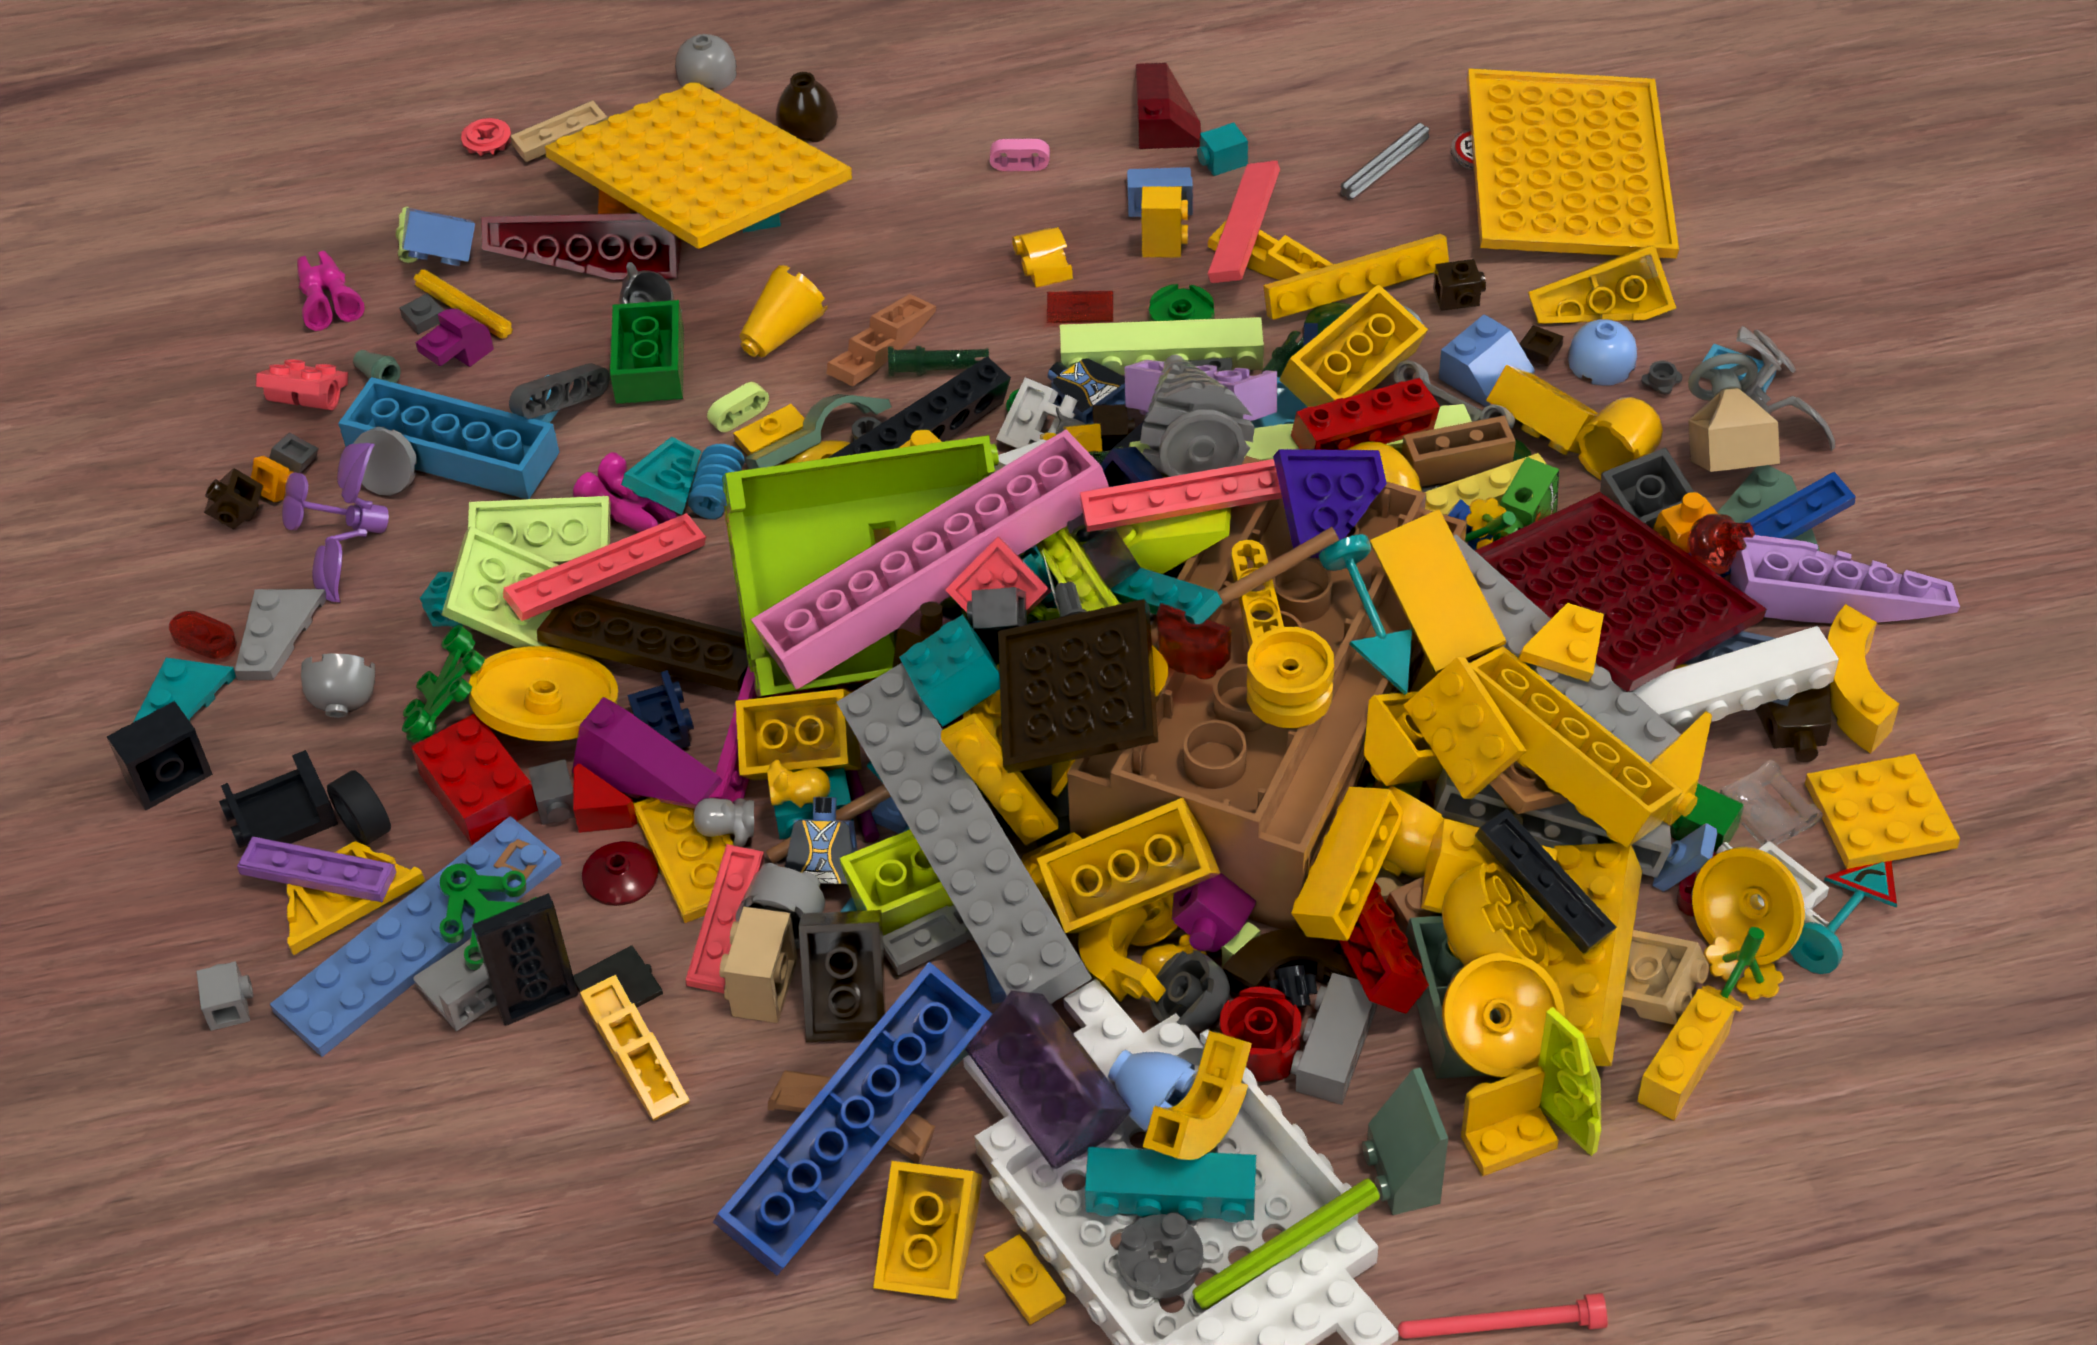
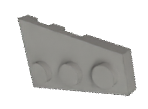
[235,589,327,680]

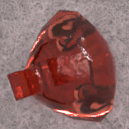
[1687,514,1755,575]

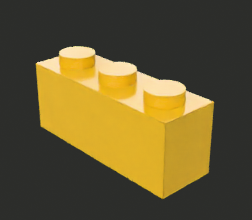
[1637,988,1736,1121]

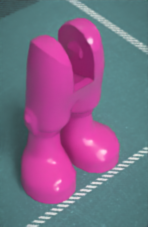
[297,251,365,331]
[573,452,677,532]

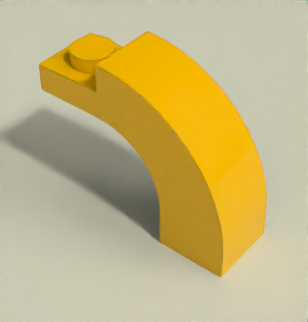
[1078,906,1166,1002]
[1143,1031,1252,1160]

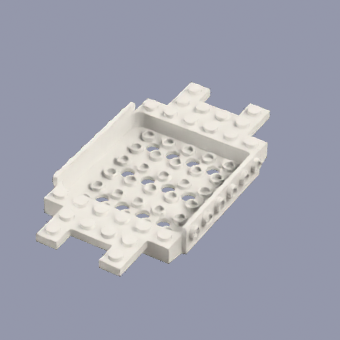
[963,979,1399,1345]

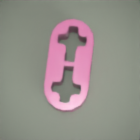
[989,139,1050,171]

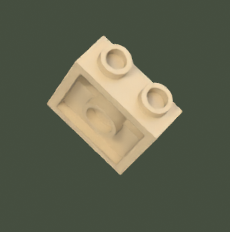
[1621,930,1709,1025]

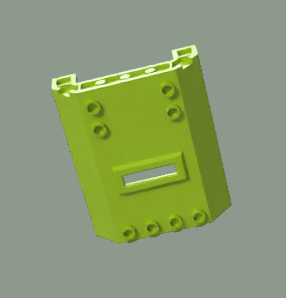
[722,435,999,697]

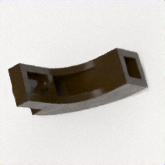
[1222,928,1358,998]

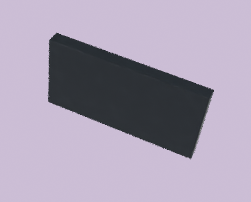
[472,893,578,1026]

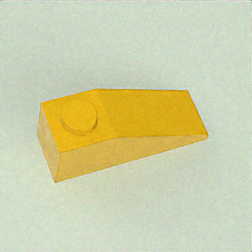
[1651,711,1712,826]

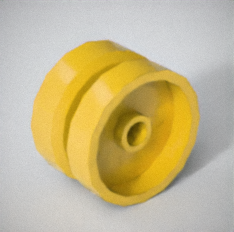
[1247,627,1334,728]

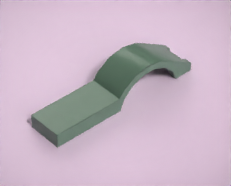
[745,394,892,470]

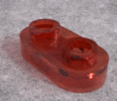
[169,611,237,659]

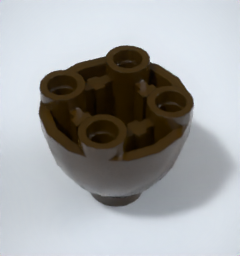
[776,72,838,142]

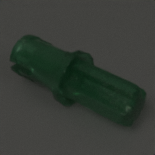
[1261,331,1304,377]

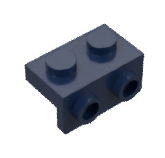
[627,670,694,748]

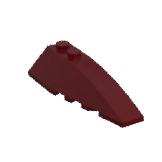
[481,214,681,280]

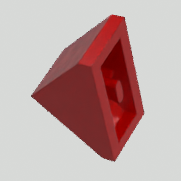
[573,763,638,833]

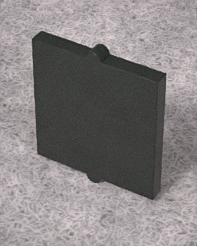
[573,945,663,1008]

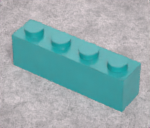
[1085,1147,1256,1223]

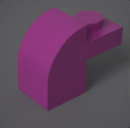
[415,308,494,367]

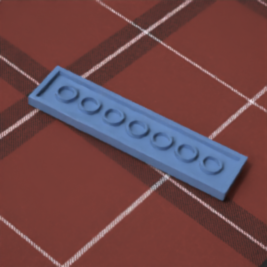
[270,816,562,1057]

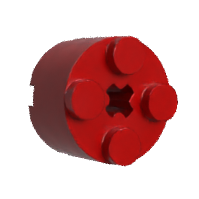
[1220,986,1302,1082]

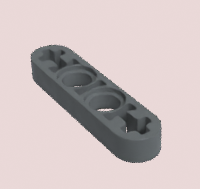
[509,363,610,419]

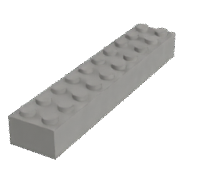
[836,663,1092,1020]

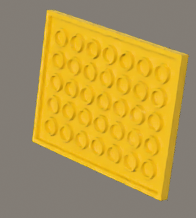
[1467,69,1679,259]
[545,82,852,249]

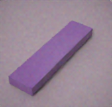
[237,836,397,902]

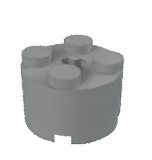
[735,863,825,949]

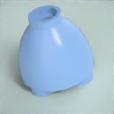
[1108,1050,1196,1132]

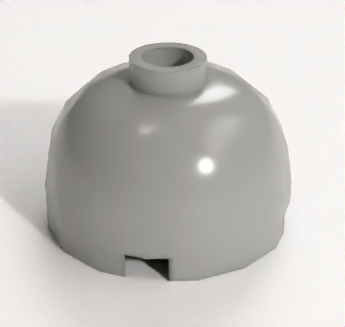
[675,34,737,92]
[301,653,375,718]

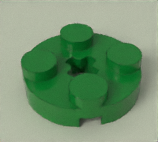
[1148,284,1215,321]

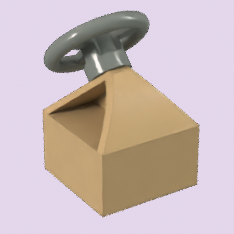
[1688,353,1780,472]

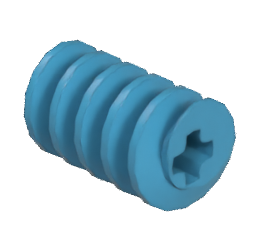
[688,444,745,520]

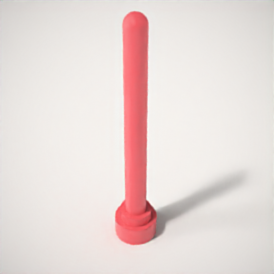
[1397,1293,1607,1339]

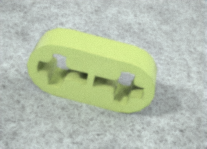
[707,382,769,432]

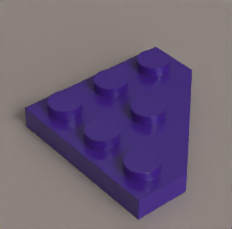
[1273,449,1387,558]

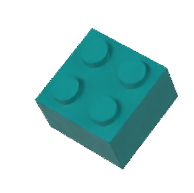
[899,614,1000,727]

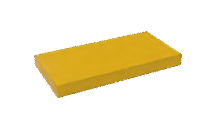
[1370,509,1506,675]
[634,797,733,923]

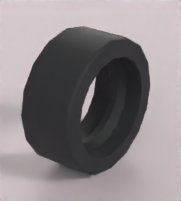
[327,770,391,845]

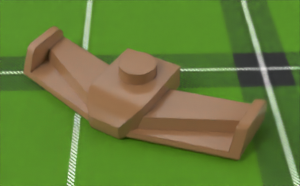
[767,1070,935,1164]

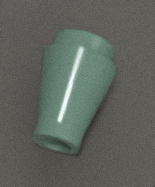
[353,350,401,383]

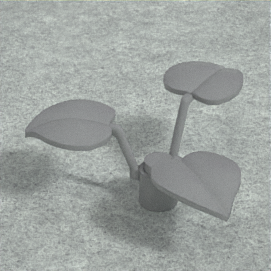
[1736,326,1835,451]

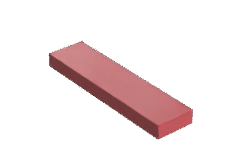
[686,844,765,994]

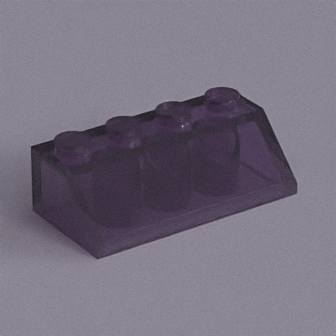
[965,990,1132,1169]

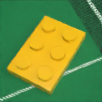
[1403,657,1526,799]

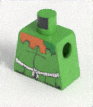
[1500,457,1559,537]

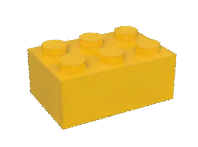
[735,689,861,781]

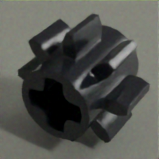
[1268,965,1318,1008]

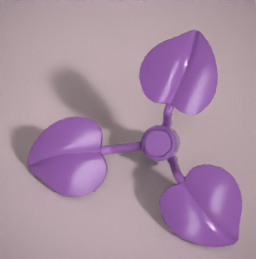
[282,443,389,602]

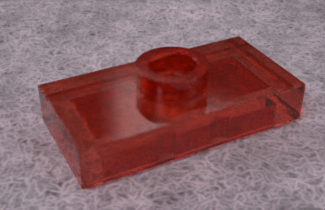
[1047,291,1113,323]

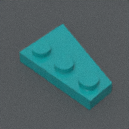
[621,436,701,515]
[133,657,237,722]

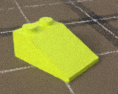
[1112,507,1231,574]

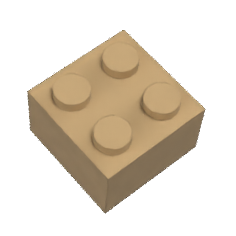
[719,907,798,1023]

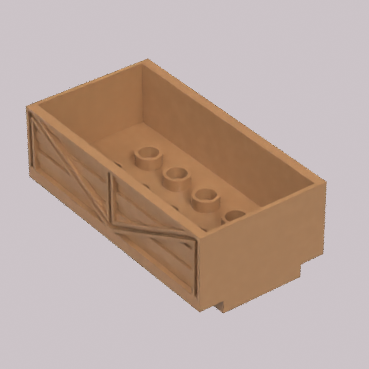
[1067,456,1467,929]

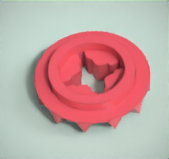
[461,118,511,157]

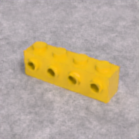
[1291,787,1403,941]

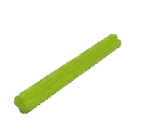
[1192,1179,1380,1310]

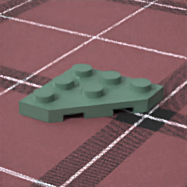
[1717,465,1820,551]

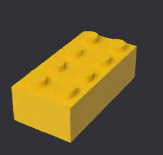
[1279,284,1428,407]

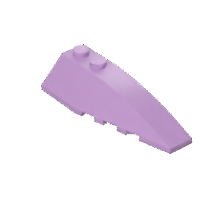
[1730,533,1960,623]

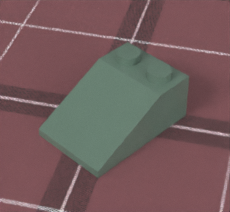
[1362,1067,1448,1216]

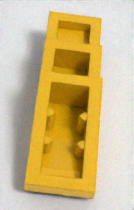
[1207,220,1334,280]
[580,975,690,1121]

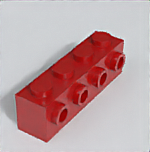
[1291,377,1440,450]
[1339,881,1429,1014]

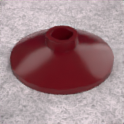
[582,841,659,906]

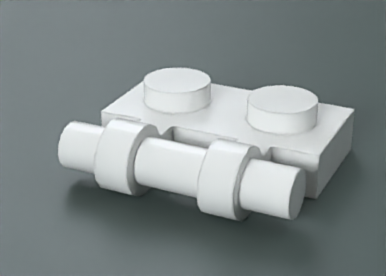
[996,377,1078,449]

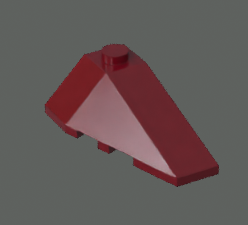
[1136,63,1201,149]

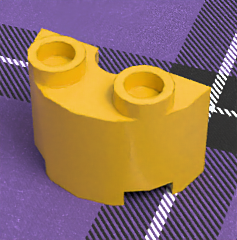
[1012,227,1073,288]

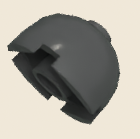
[1150,950,1230,1033]

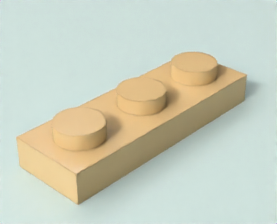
[510,101,608,162]

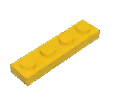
[941,713,1058,846]

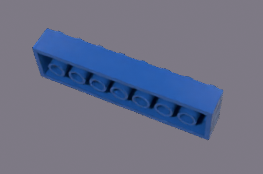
[713,962,992,1276]

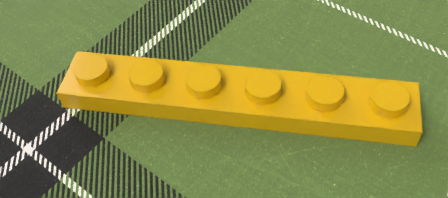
[1263,234,1449,320]

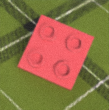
[256,359,348,411]

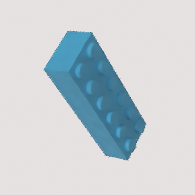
[338,377,560,499]

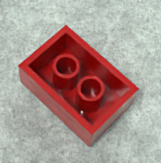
[411,713,538,845]

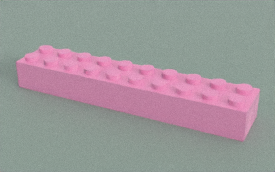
[751,430,1109,690]

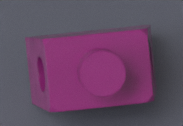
[1172,872,1256,952]

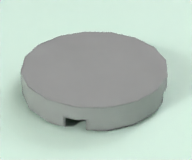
[353,426,417,496]

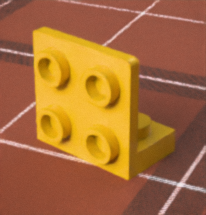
[1461,1066,1559,1176]

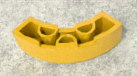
[1827,604,1900,754]

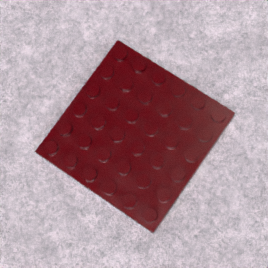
[1475,492,1767,692]

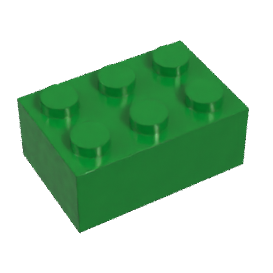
[610,300,684,404]

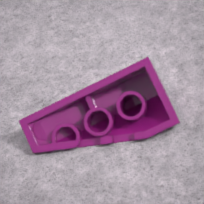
[572,697,723,808]

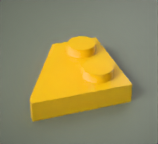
[1518,603,1604,682]

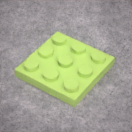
[441,526,558,648]

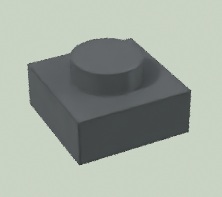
[399,293,444,335]
[269,432,319,473]

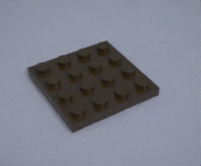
[998,599,1158,773]

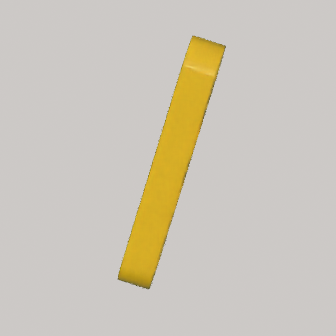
[1231,540,1284,647]

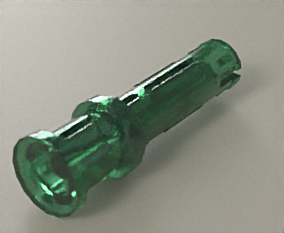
[888,345,989,376]

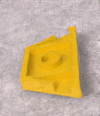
[287,841,425,955]

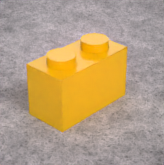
[1141,186,1188,258]

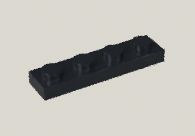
[1475,809,1617,955]

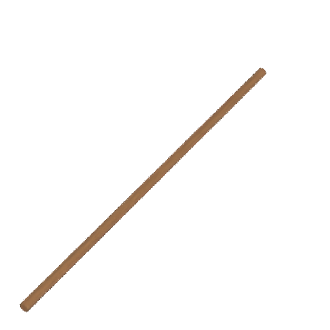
[766,527,1339,864]

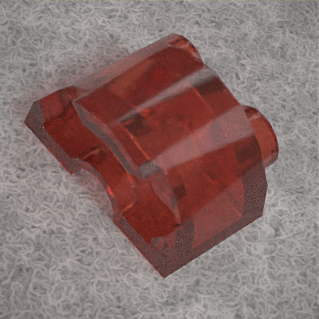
[1157,603,1232,680]

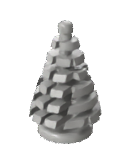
[1140,355,1255,477]

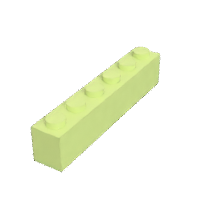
[1060,317,1264,375]

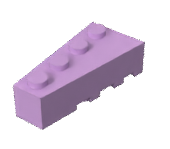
[1125,360,1277,421]

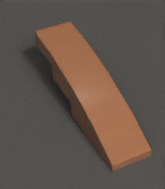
[826,294,936,386]

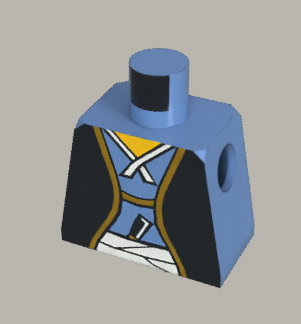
[1048,358,1125,424]
[785,797,858,884]

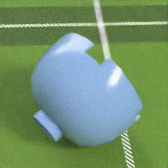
[1568,319,1637,386]

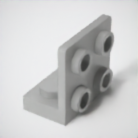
[413,940,496,1032]

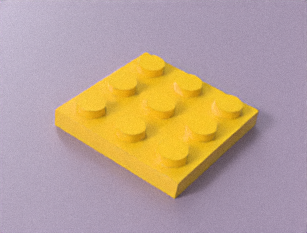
[1805,753,1960,869]

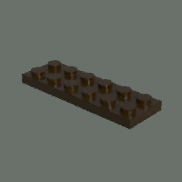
[537,594,748,692]

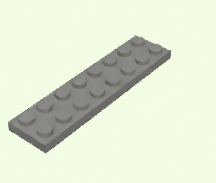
[1453,534,1681,764]

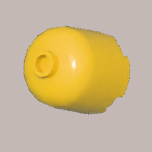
[1576,397,1663,480]

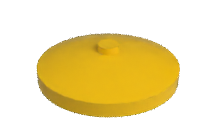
[469,646,618,741]

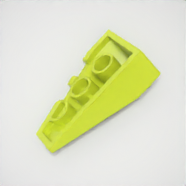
[1538,1007,1601,1156]

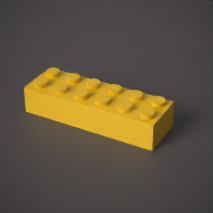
[1469,646,1684,848]
[1540,843,1642,1066]

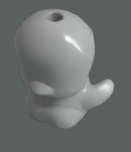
[694,797,754,847]

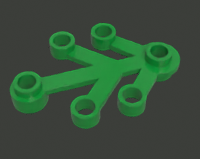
[402,624,485,743]
[439,863,537,970]

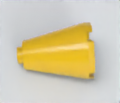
[739,265,828,357]

